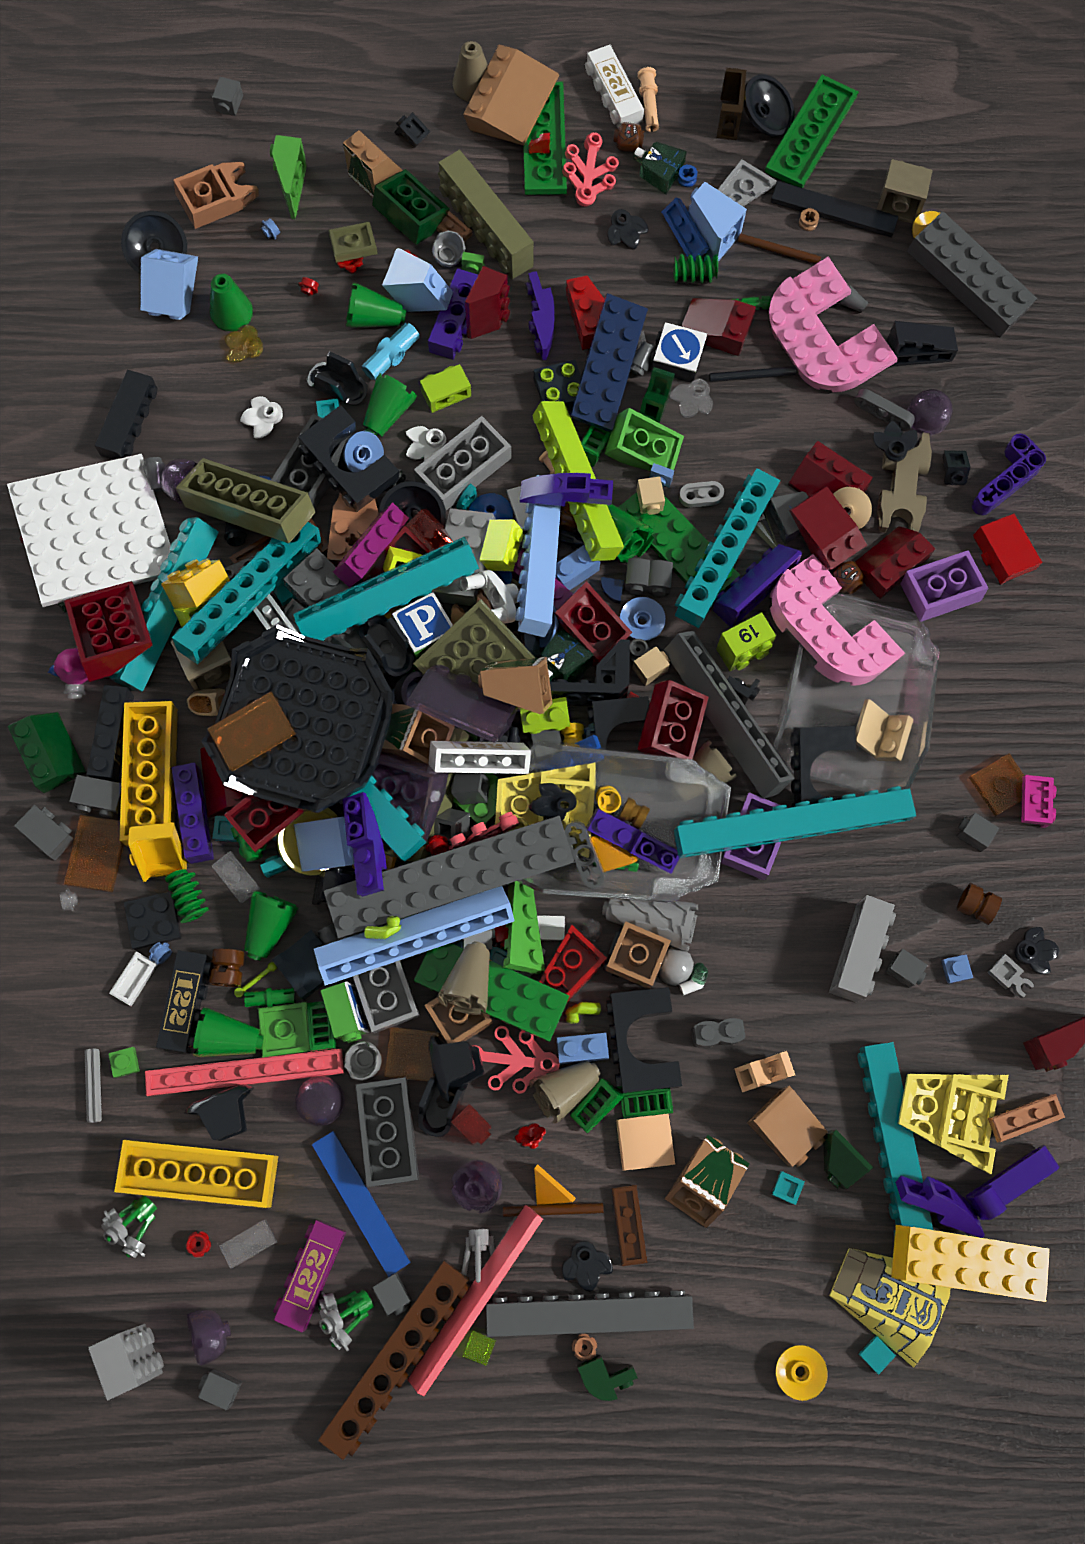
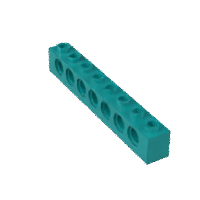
[674,468,780,628]
[172,522,321,665]

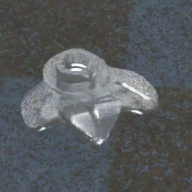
[670,379,713,418]

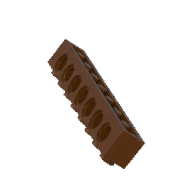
[318,1260,470,1460]

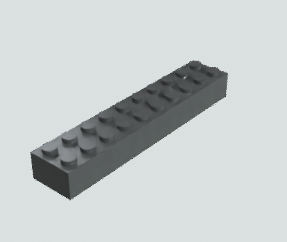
[324,816,574,938]

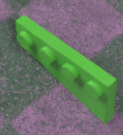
[503,879,545,974]

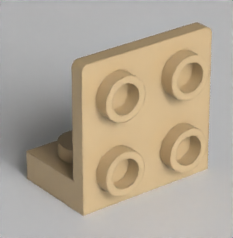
[856,699,914,761]

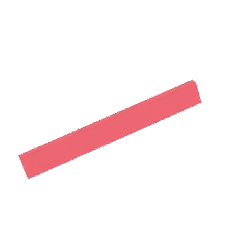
[145,1049,344,1096]
[408,1205,543,1396]

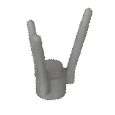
[461,1229,495,1283]

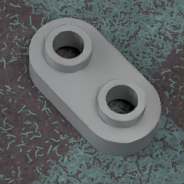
[679,481,724,508]

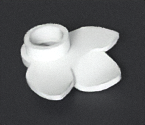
[240,396,283,439]
[406,426,446,460]

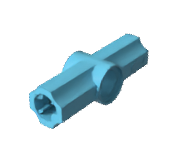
[361,323,420,381]

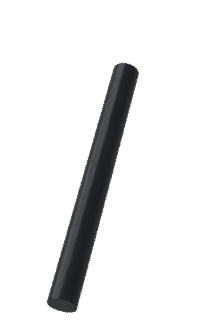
[709,366,796,382]

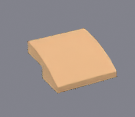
[616,1114,675,1171]

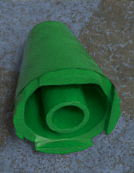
[209,274,253,331]
[346,283,406,328]
[362,373,417,437]
[607,504,654,563]
[244,891,299,961]
[193,1007,264,1057]

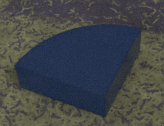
[601,577,624,604]

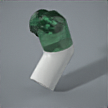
[679,963,708,996]

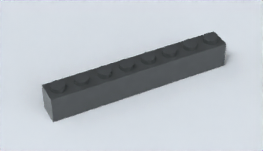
[663,631,795,799]
[486,1290,694,1337]

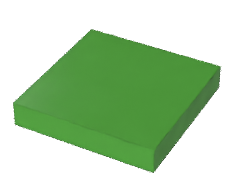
[258,1002,311,1058]

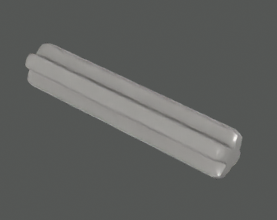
[85,1048,102,1123]

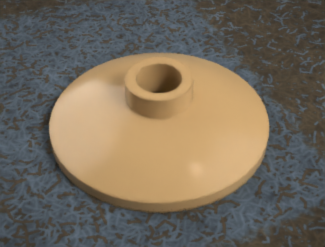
[833,487,872,529]

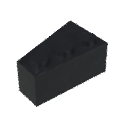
[886,321,958,367]

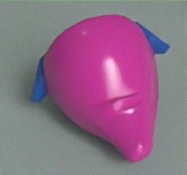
[48,648,88,685]

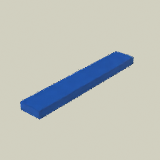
[312,1131,411,1277]

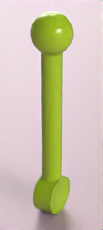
[234,962,277,998]

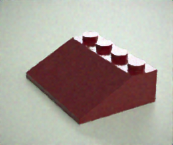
[64,581,152,682]

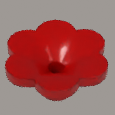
[337,257,363,273]
[515,1123,546,1149]

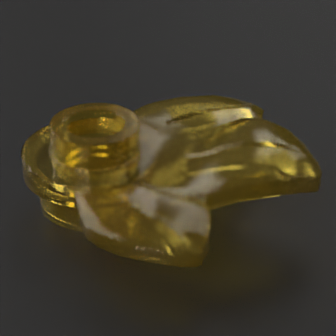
[225,325,263,362]

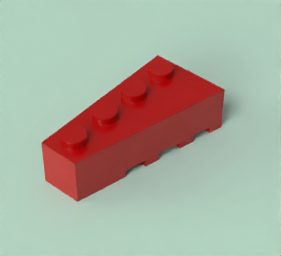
[539,925,607,1002]

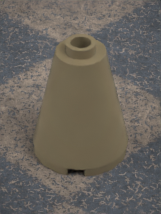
[452,41,488,102]
[670,740,737,802]
[437,942,490,1015]
[529,1061,600,1124]

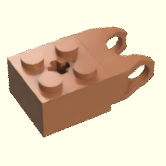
[173,162,259,229]
[327,493,378,567]

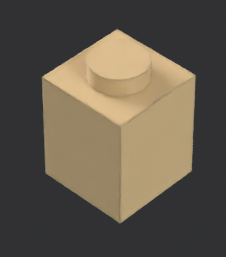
[636,477,665,515]
[632,647,670,686]

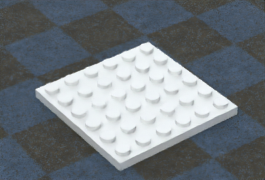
[7,454,171,607]

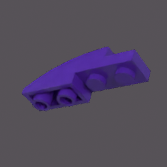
[525,271,554,361]
[520,473,613,506]
[343,792,387,897]
[586,808,679,874]
[895,1176,985,1238]

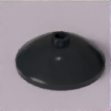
[743,74,795,137]
[121,211,187,274]
[379,481,446,546]

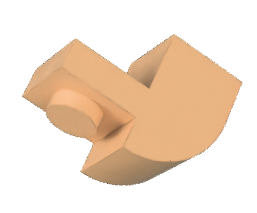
[735,1051,795,1092]

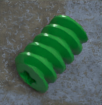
[673,254,718,283]
[165,869,209,923]

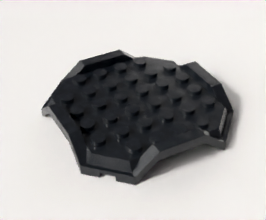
[202,625,394,813]

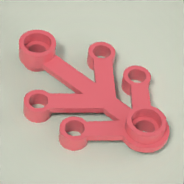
[562,133,619,207]
[448,812,520,851]
[472,1026,560,1094]

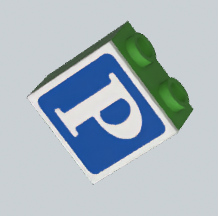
[392,592,453,660]
[321,981,370,1043]

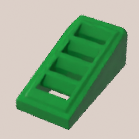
[581,426,611,467]
[307,1001,337,1052]
[570,1078,624,1133]
[621,1088,673,1119]

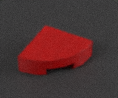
[529,133,550,153]

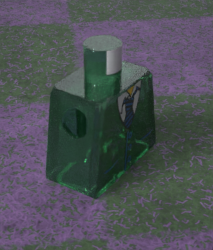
[633,142,687,194]
[540,628,594,682]

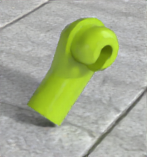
[364,916,402,939]
[565,1002,601,1023]

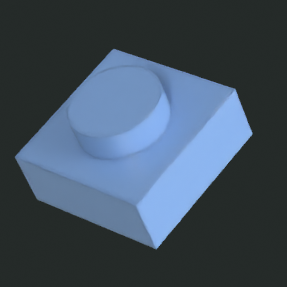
[649,463,674,488]
[941,954,973,984]

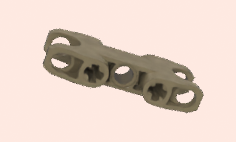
[877,432,932,533]

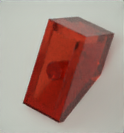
[406,509,453,551]
[452,1104,492,1145]

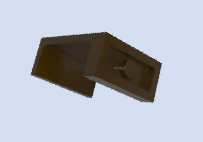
[716,68,747,140]

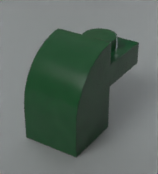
[640,367,675,423]
[577,1355,638,1401]

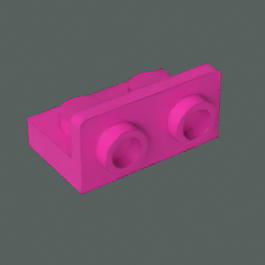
[1021,775,1057,828]

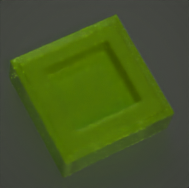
[463,1330,496,1366]

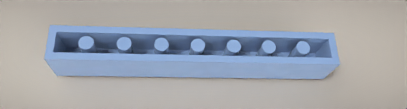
[515,475,561,637]
[314,886,514,986]

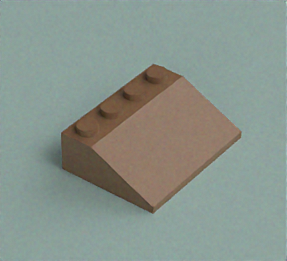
[463,45,559,145]

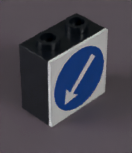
[650,322,707,383]

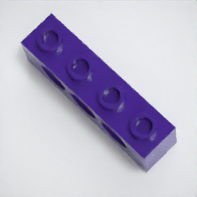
[428,268,478,360]
[172,763,214,864]

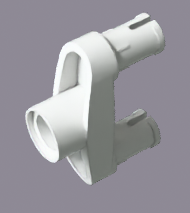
[460,570,519,624]

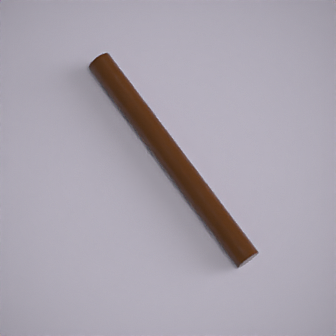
[738,233,821,264]
[503,1203,604,1217]

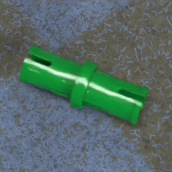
[244,988,295,1008]

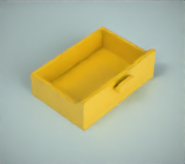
[128,822,187,882]

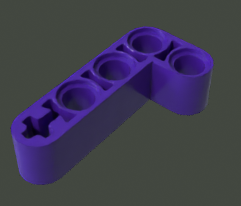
[972,434,1046,515]
[966,1145,1060,1220]

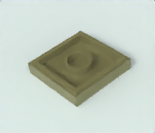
[328,222,378,263]

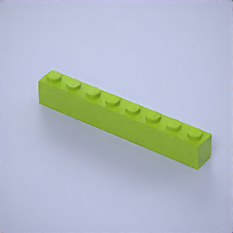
[532,401,624,561]

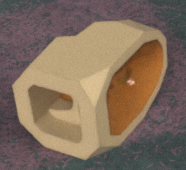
[187,688,225,716]

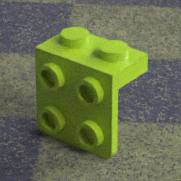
[520,697,570,734]

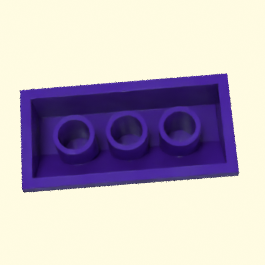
[713,544,802,628]

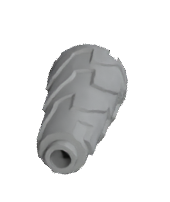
[602,898,698,951]

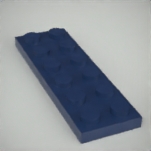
[570,293,648,432]

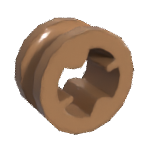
[799,208,819,231]

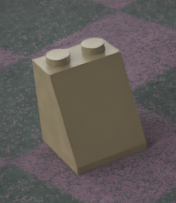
[877,159,933,224]
[170,634,231,691]

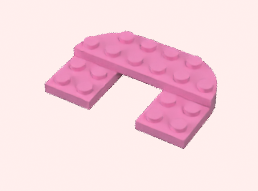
[769,257,897,392]
[770,555,905,686]

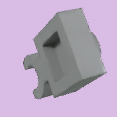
[987,954,1034,998]

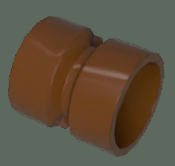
[957,882,1002,925]
[209,949,245,987]

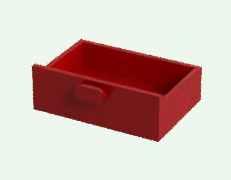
[973,514,1043,584]

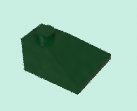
[823,1129,873,1189]

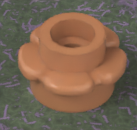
[572,1334,597,1361]

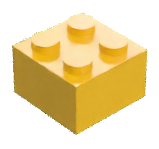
[161,558,230,608]

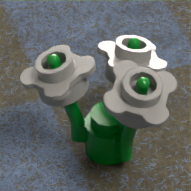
[101,1195,157,1258]
[318,1290,374,1351]

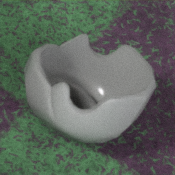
[432,230,465,267]
[658,946,694,986]
[344,1041,382,1081]

